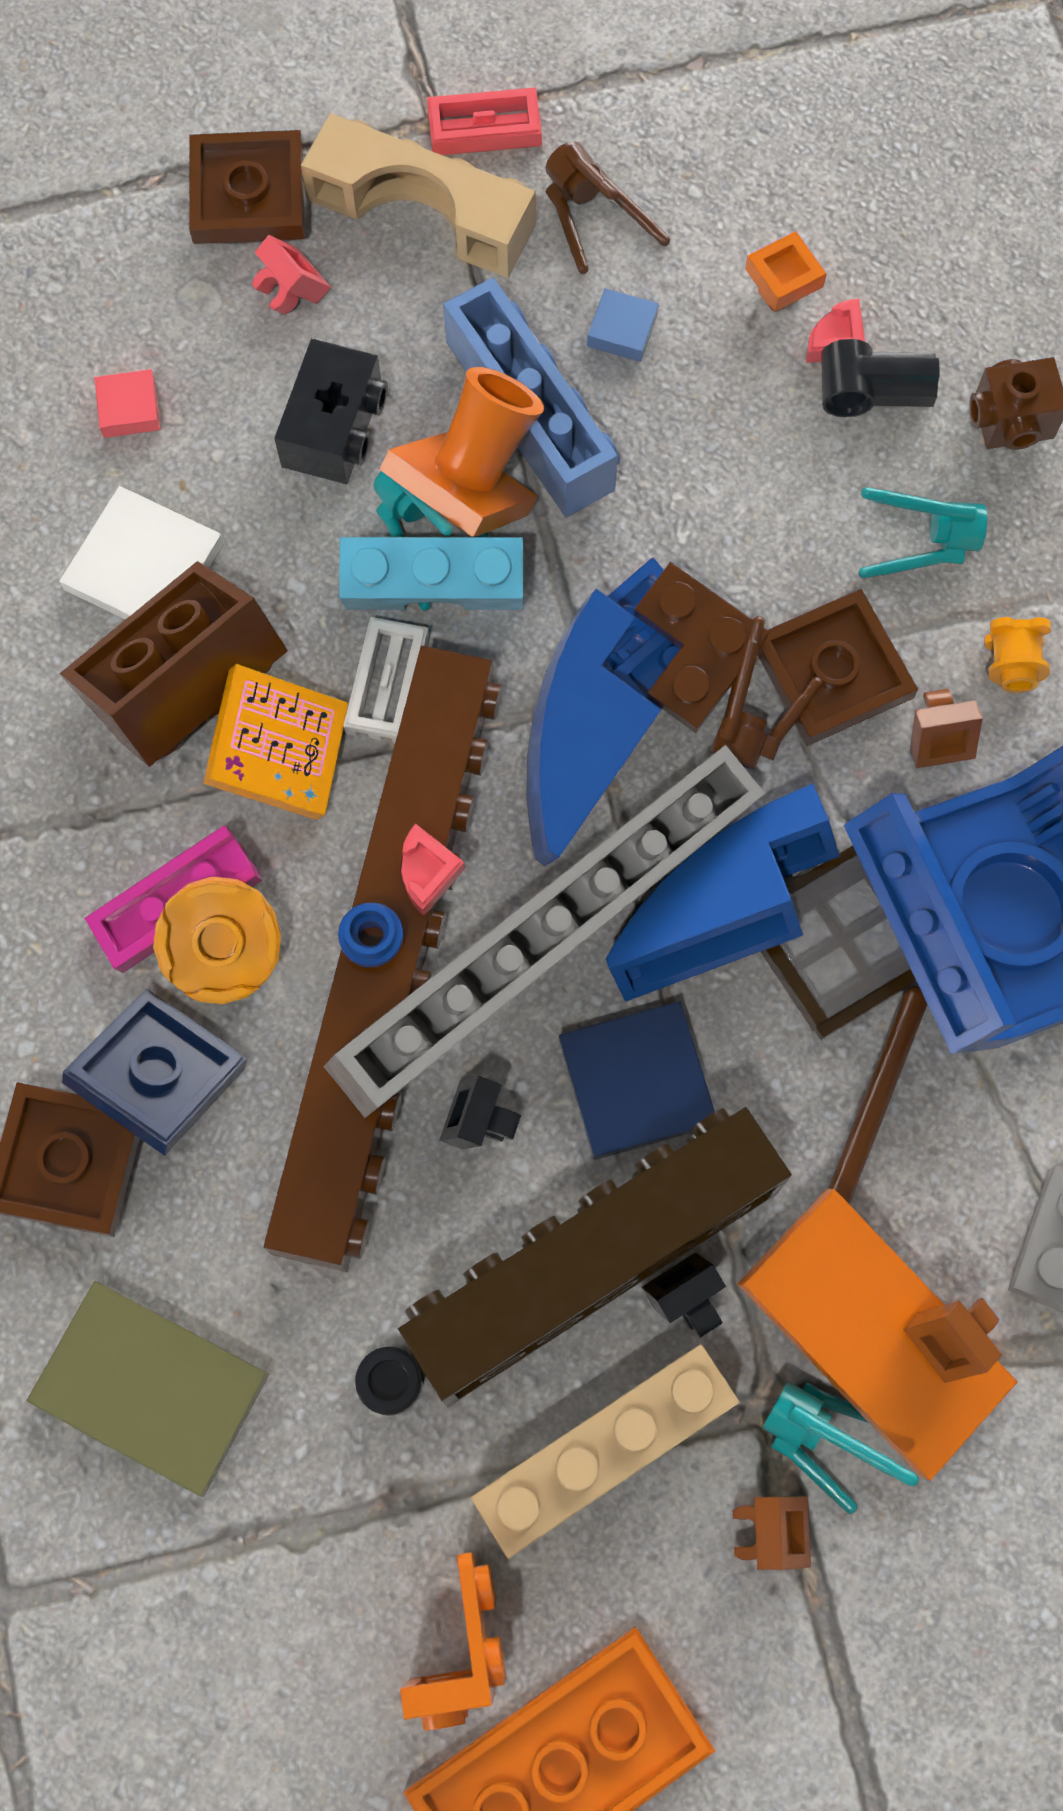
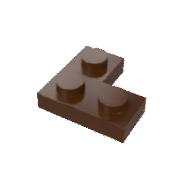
[634,561,770,733]

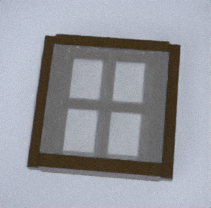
[761,846,917,1040]

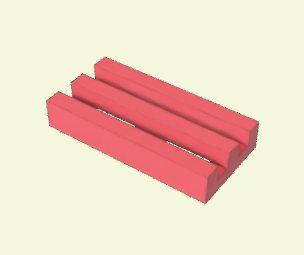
[427,87,542,155]

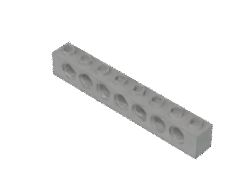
[324,745,765,1118]

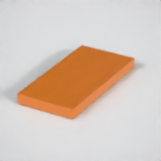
[737,1189,1018,1481]
[403,1626,715,1811]

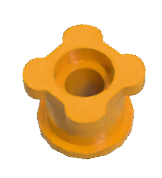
[984,617,1051,693]

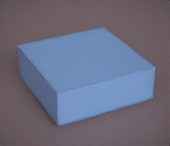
[587,288,659,362]

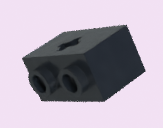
[274,338,388,485]

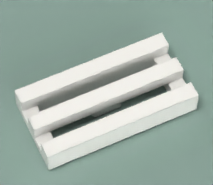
[343,617,429,743]

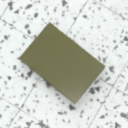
[26,1280,270,1497]

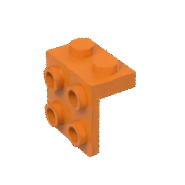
[400,1551,506,1730]

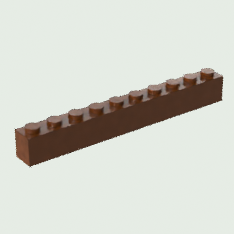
[263,645,502,1272]

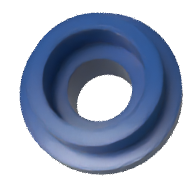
[338,903,403,967]

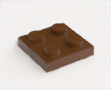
[189,130,305,244]
[757,589,918,746]
[0,1082,140,1238]

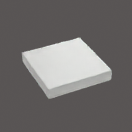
[59,486,224,619]

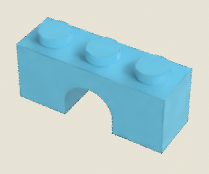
[339,537,524,610]

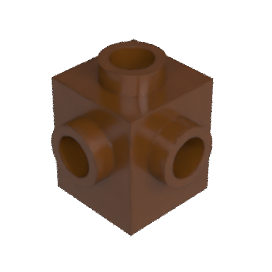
[969,357,1063,450]

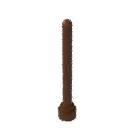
[828,986,928,1205]

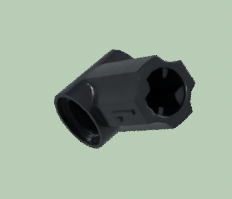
[821,339,940,418]

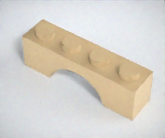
[301,113,536,278]
[470,1343,740,1559]

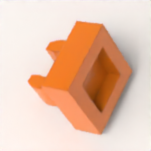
[745,231,827,312]

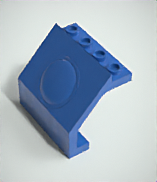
[843,746,1063,1055]

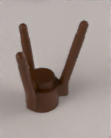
[545,141,670,274]
[710,616,822,770]

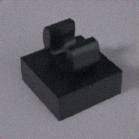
[439,1075,521,1149]
[641,1252,726,1338]

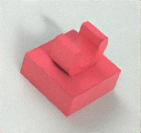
[252,235,331,314]

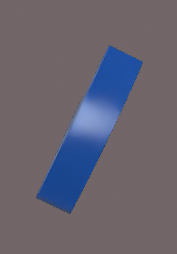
[526,588,661,866]
[606,783,840,1002]

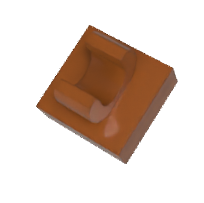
[910,688,983,769]
[903,1298,1002,1383]
[732,1496,811,1570]

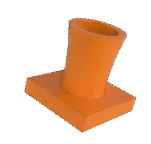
[379,367,544,537]

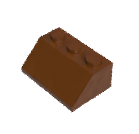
[59,561,288,767]

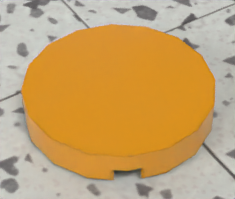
[153,876,281,1004]

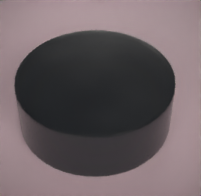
[355,1347,423,1416]

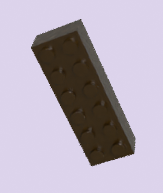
[398,1107,792,1407]

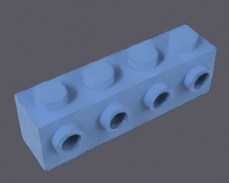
[443,277,620,518]

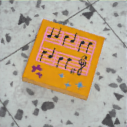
[203,664,348,820]

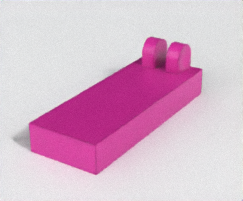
[84,825,263,973]

